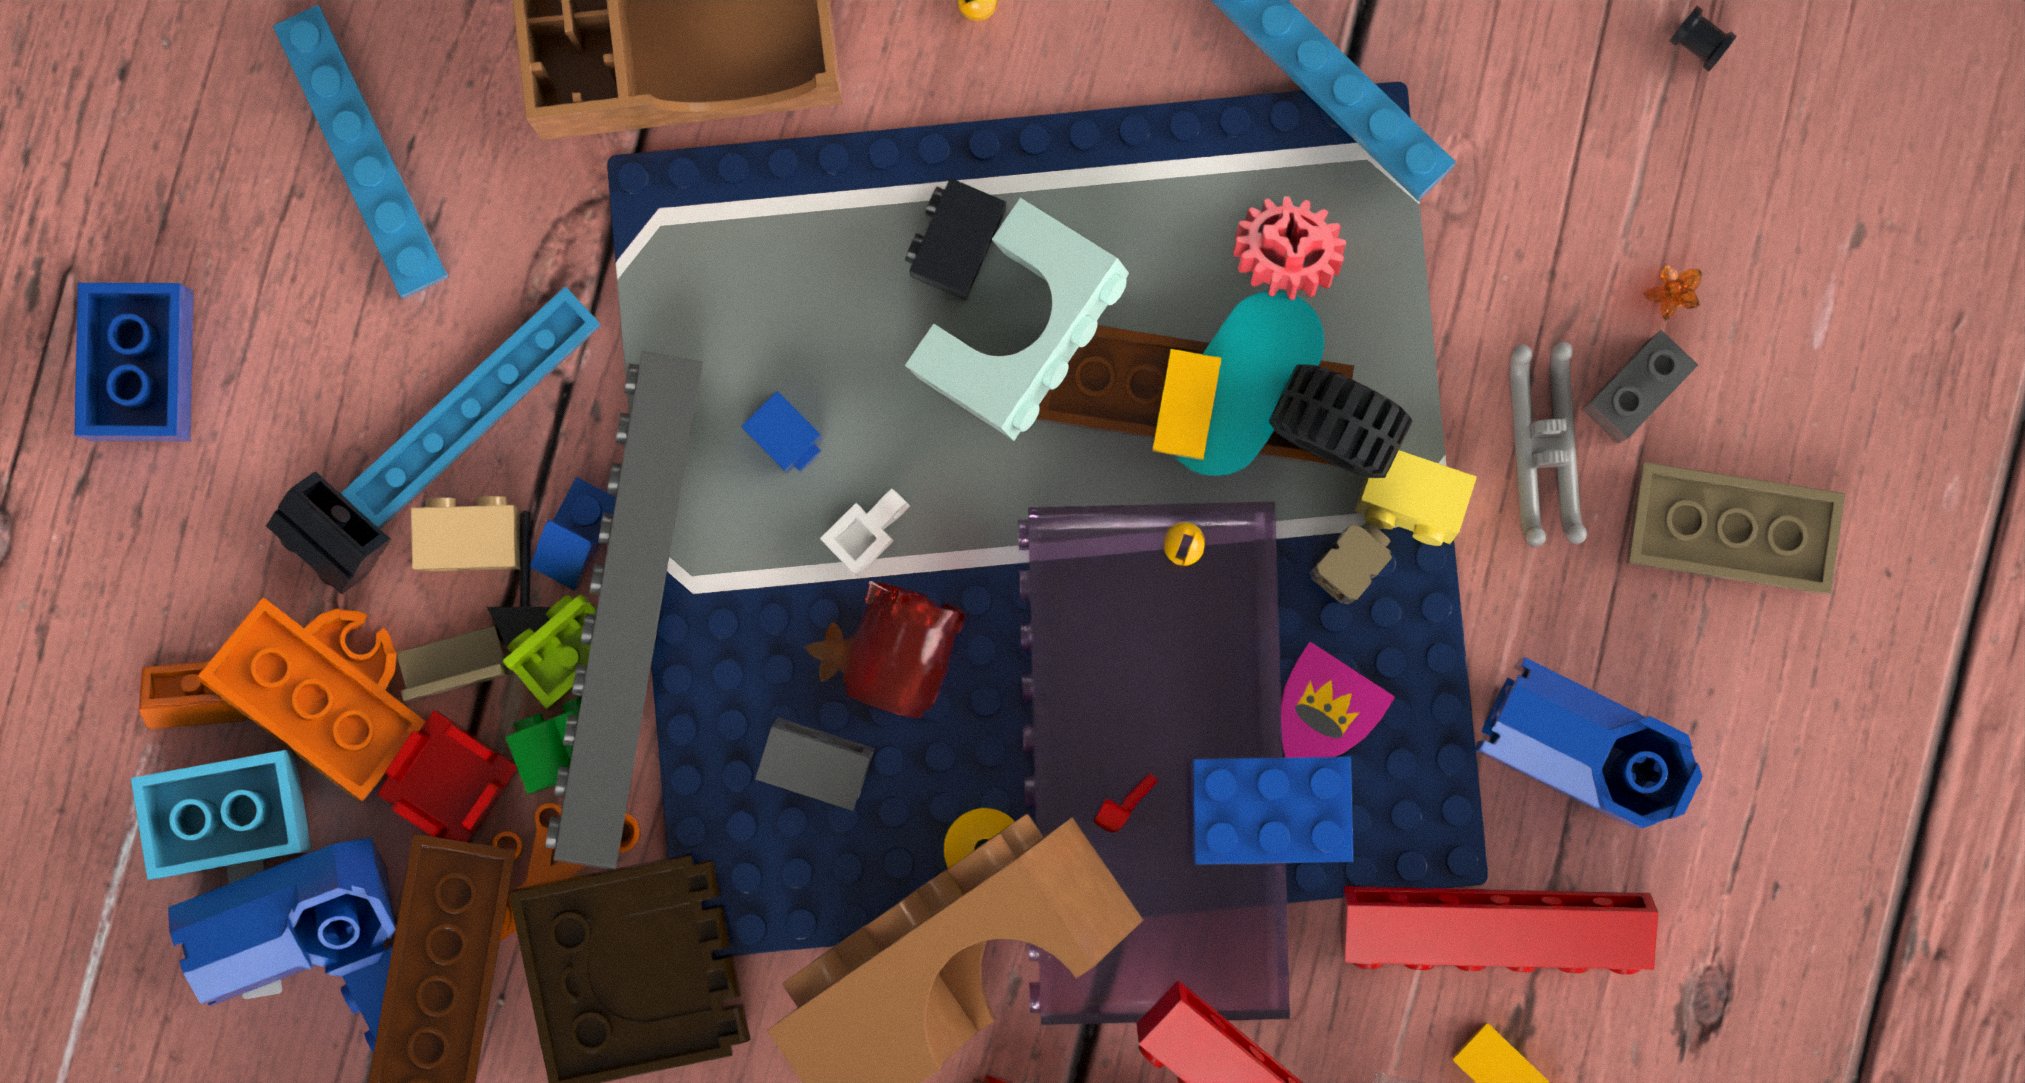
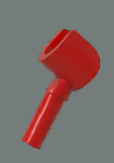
[1094,773,1158,833]

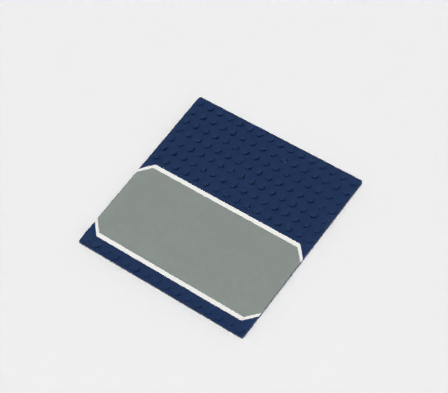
[607,82,1488,957]

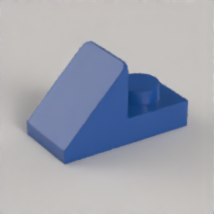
[530,477,616,591]

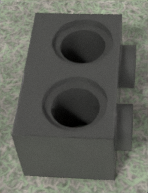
[1582,330,1698,444]

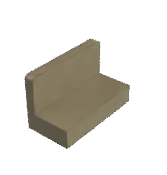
[397,626,510,702]

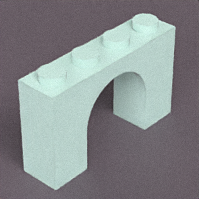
[905,198,1129,441]

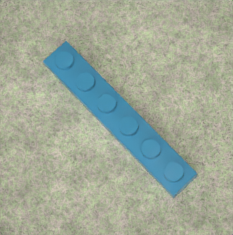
[1210,0,1456,201]
[273,5,449,299]
[341,286,602,529]

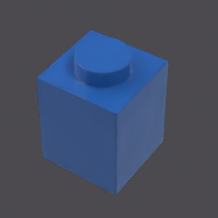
[741,391,823,473]

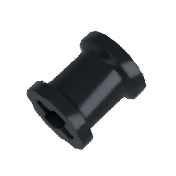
[1669,6,1737,71]

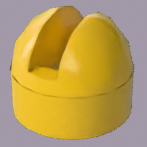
[957,0,997,21]
[1163,522,1205,566]

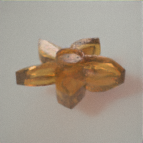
[1643,264,1702,321]
[805,621,866,682]

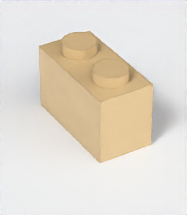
[411,496,520,572]

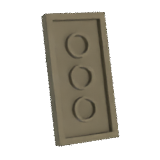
[1626,462,1845,595]

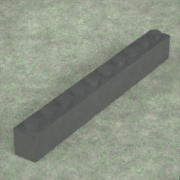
[545,351,703,870]

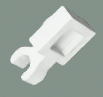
[820,489,910,576]

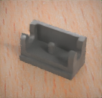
[755,717,875,811]

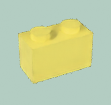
[1354,450,1477,546]

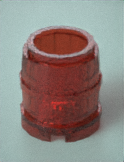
[843,581,967,718]

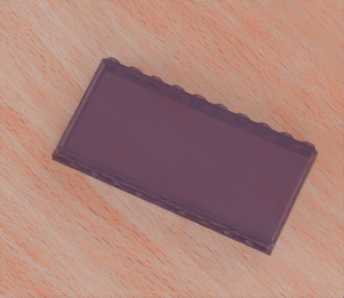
[1018,501,1290,1025]

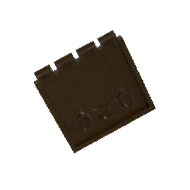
[509,853,751,1083]

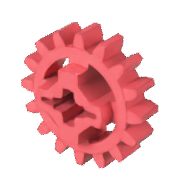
[1233,196,1346,300]

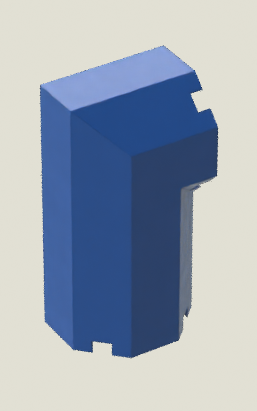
[1475,657,1703,828]
[168,837,395,1006]

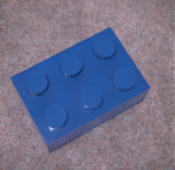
[74,282,194,442]
[1191,757,1353,865]

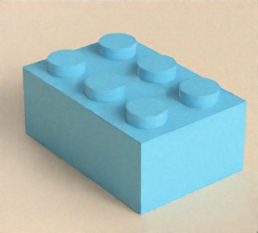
[131,750,312,880]

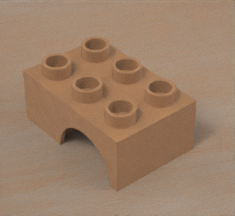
[512,0,843,141]
[767,813,1143,1083]

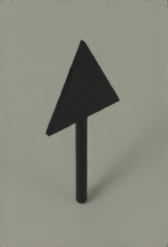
[487,511,551,654]

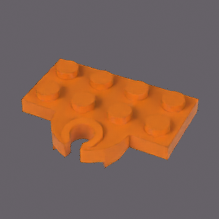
[198,597,426,804]

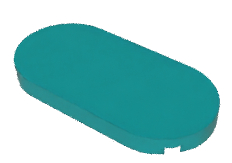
[1173,290,1325,476]

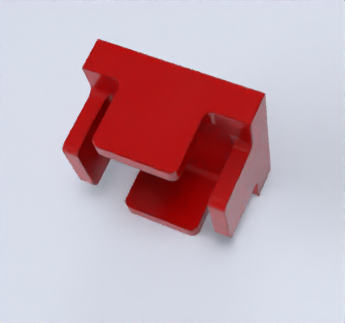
[376,710,518,843]

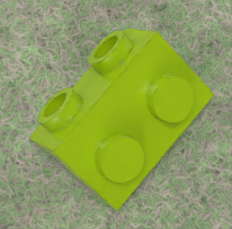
[503,594,597,710]

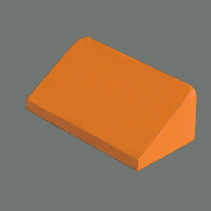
[139,661,248,729]

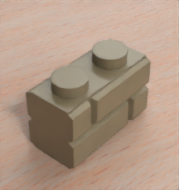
[1309,522,1392,604]

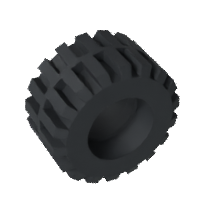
[1268,364,1413,478]

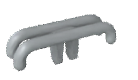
[1510,341,1587,547]

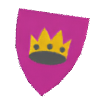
[1280,642,1395,758]

